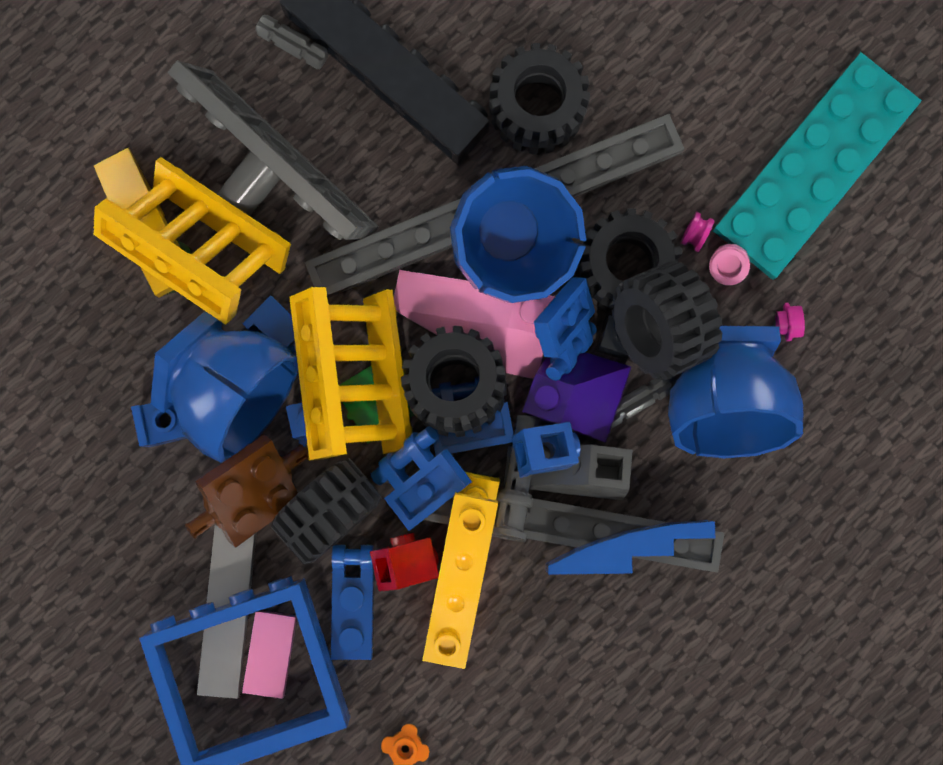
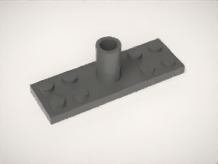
[168,60,379,240]

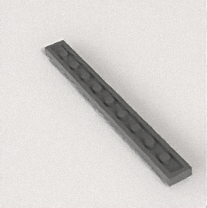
[304,114,684,298]

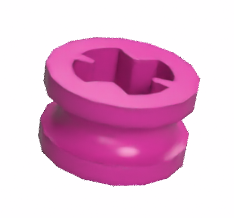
[680,211,714,252]

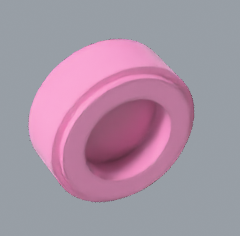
[709,244,750,285]

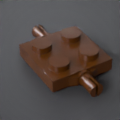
[185,435,309,548]

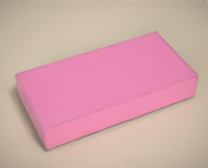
[242,610,297,699]

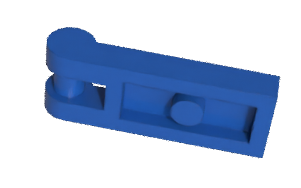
[331,545,374,660]

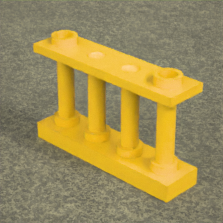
[93,157,291,325]
[289,287,412,460]
[422,472,500,669]

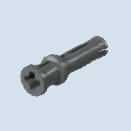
[492,415,542,542]

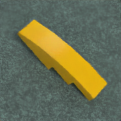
[94,148,180,298]

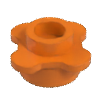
[381,724,430,765]

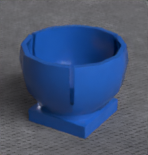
[450,166,587,303]
[151,311,298,463]
[668,326,804,459]

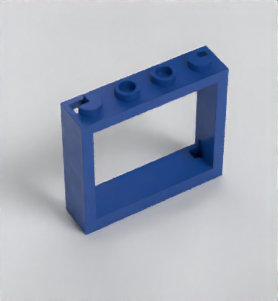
[139,576,350,765]

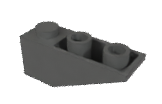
[504,445,633,501]

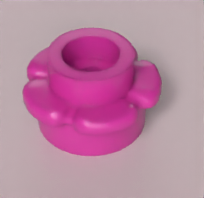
[775,303,805,341]

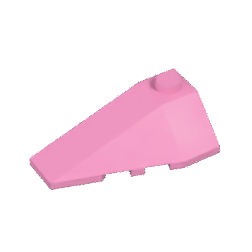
[394,270,555,379]

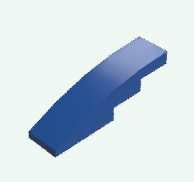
[545,520,715,575]

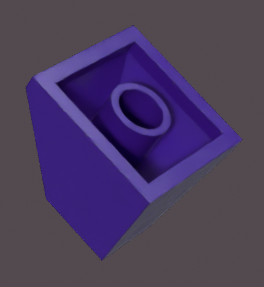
[522,352,632,443]

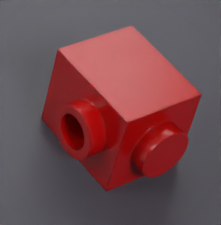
[370,533,439,591]

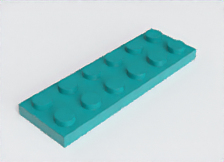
[713,52,922,280]

